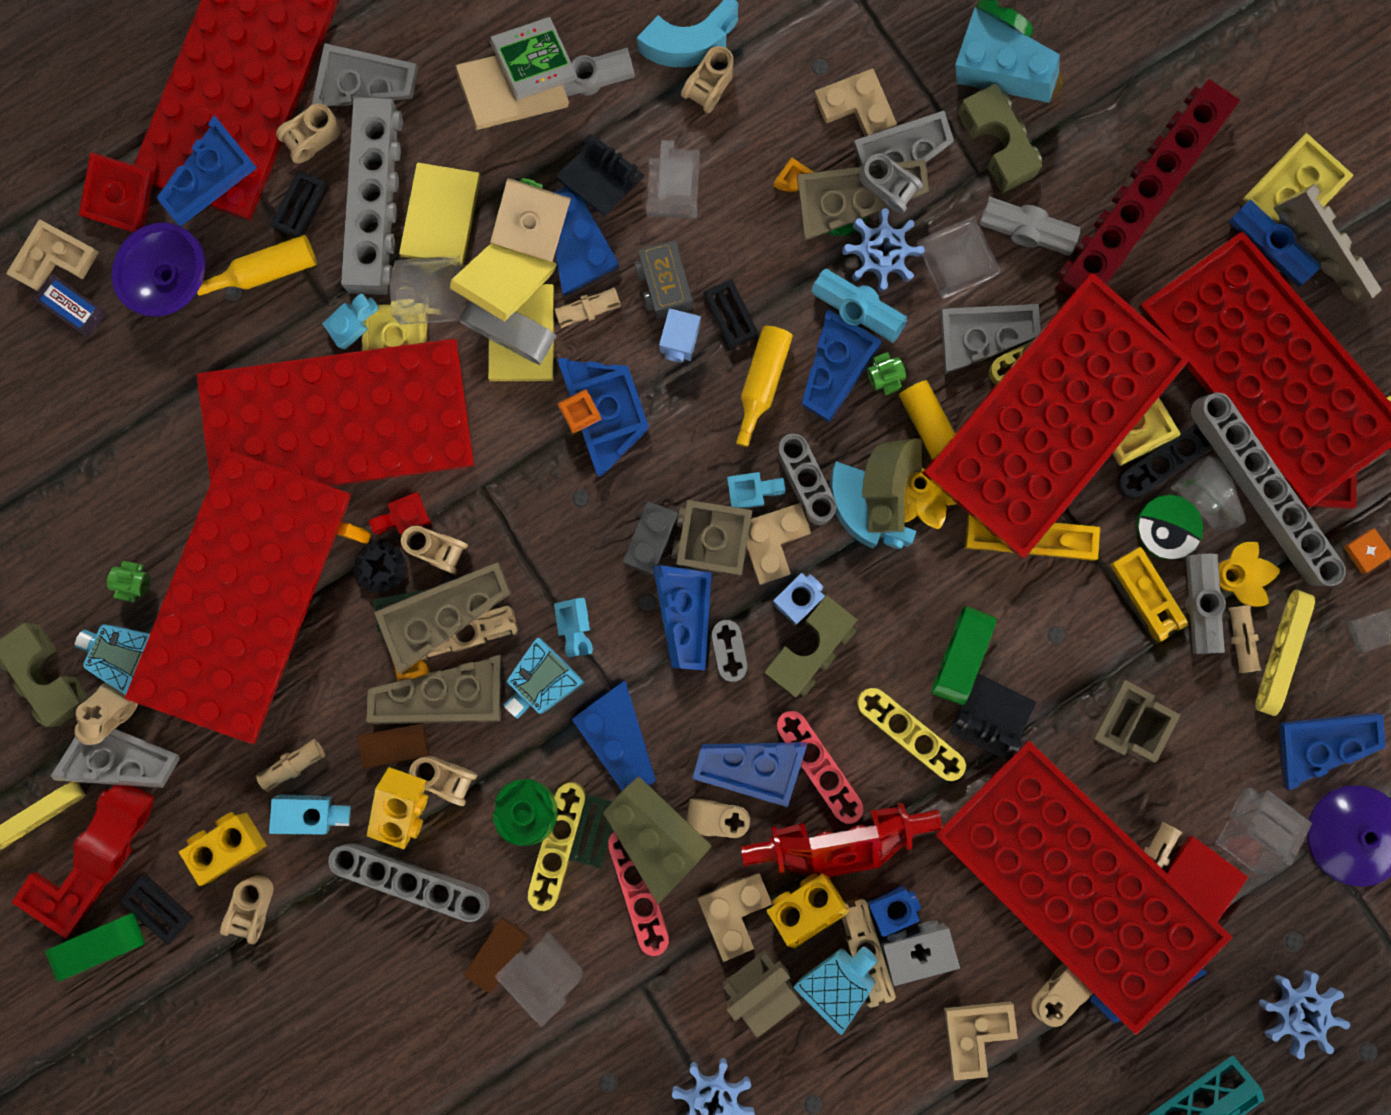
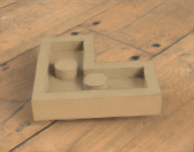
[814,68,897,137]
[6,219,99,292]
[746,503,811,586]
[698,871,772,962]
[944,1001,1018,1081]

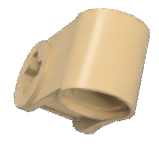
[681,46,733,113]
[276,104,341,163]
[401,526,468,575]
[74,682,138,745]
[409,756,478,806]
[687,798,751,838]
[220,875,274,944]
[1031,963,1093,1027]

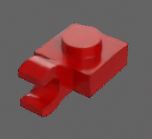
[368,492,431,535]

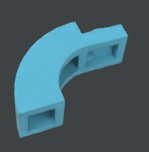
[637,0,738,67]
[830,461,917,549]

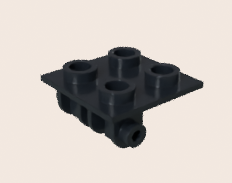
[555,134,645,216]
[949,673,1037,761]

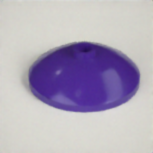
[112,223,205,317]
[1306,785,1391,887]

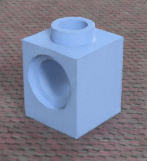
[659,308,701,363]
[772,573,825,626]

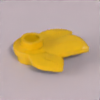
[904,468,957,529]
[1218,542,1280,607]

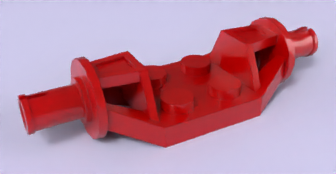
[740,803,942,877]

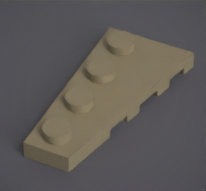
[797,159,929,241]
[1273,184,1382,304]
[374,562,511,674]
[366,655,502,724]

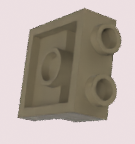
[672,500,752,576]

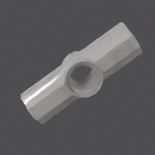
[563,48,635,97]
[979,197,1081,256]
[1185,553,1226,654]

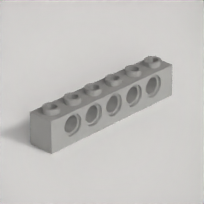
[341,98,403,295]

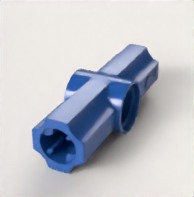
[1228,199,1321,287]

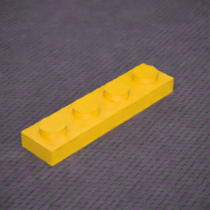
[965,515,1100,561]

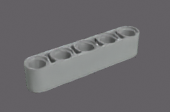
[328,843,490,922]

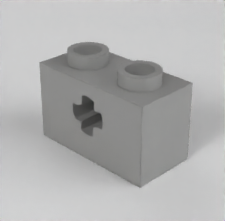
[879,920,960,986]

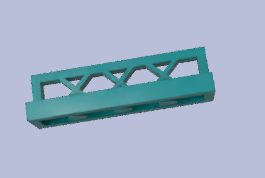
[1149,1055,1264,1115]

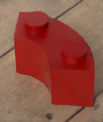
[72,785,155,883]

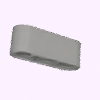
[459,300,556,365]
[777,433,837,525]

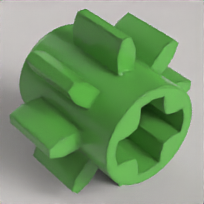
[867,352,906,395]
[107,561,150,602]

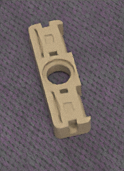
[422,606,518,660]
[842,897,896,1008]

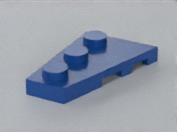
[157,115,257,227]
[554,187,619,297]
[802,308,882,423]
[653,565,712,670]
[572,681,656,791]
[1279,713,1386,790]
[692,742,807,807]

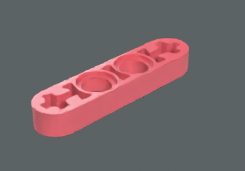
[776,711,863,824]
[608,832,669,956]

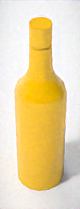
[197,235,317,296]
[736,326,793,448]
[898,380,955,460]

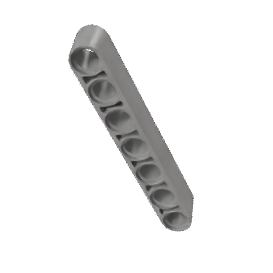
[1191,393,1346,586]

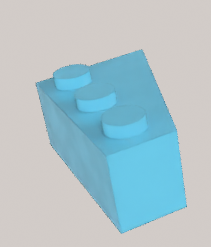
[955,7,1060,103]

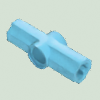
[811,269,908,343]

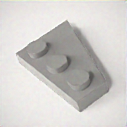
[312,43,419,108]
[852,111,954,167]
[940,304,1041,375]
[51,729,180,788]

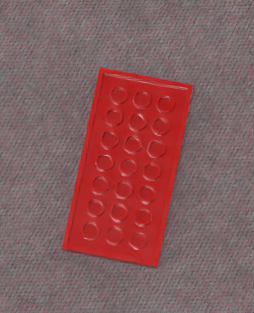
[133,0,339,221]
[1138,231,1391,509]
[922,273,1191,559]
[196,338,475,487]
[124,448,352,744]
[935,740,1233,1035]

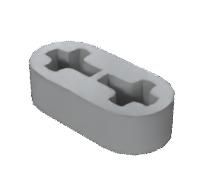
[712,620,747,682]

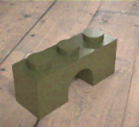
[957,83,1042,194]
[763,595,858,698]
[0,622,89,727]

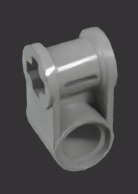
[859,154,923,214]

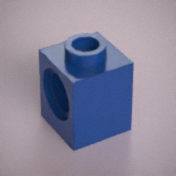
[866,885,921,937]

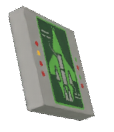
[490,17,577,100]

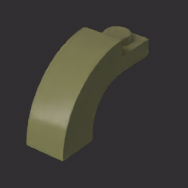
[862,439,922,534]

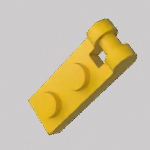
[1110,547,1188,643]

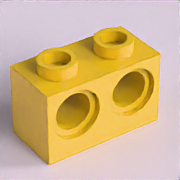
[367,767,428,849]
[179,812,267,886]
[766,873,850,949]

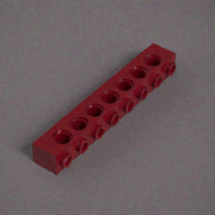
[1054,79,1240,298]

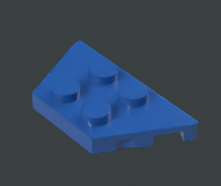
[557,358,649,477]

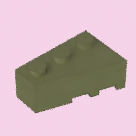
[604,776,712,904]

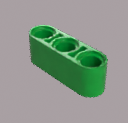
[931,605,997,706]
[44,913,145,983]

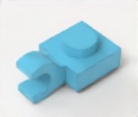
[322,294,379,350]
[727,472,785,509]
[554,598,593,657]

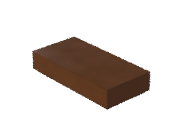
[357,723,430,768]
[463,917,529,994]

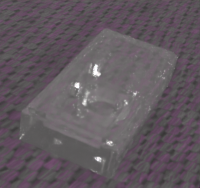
[1347,608,1391,653]

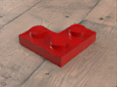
[11,867,107,939]

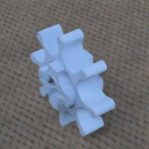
[842,208,925,292]
[1259,970,1350,1059]
[672,1058,755,1115]

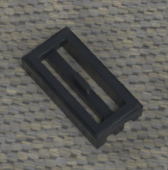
[270,170,329,238]
[703,279,759,351]
[119,874,194,945]

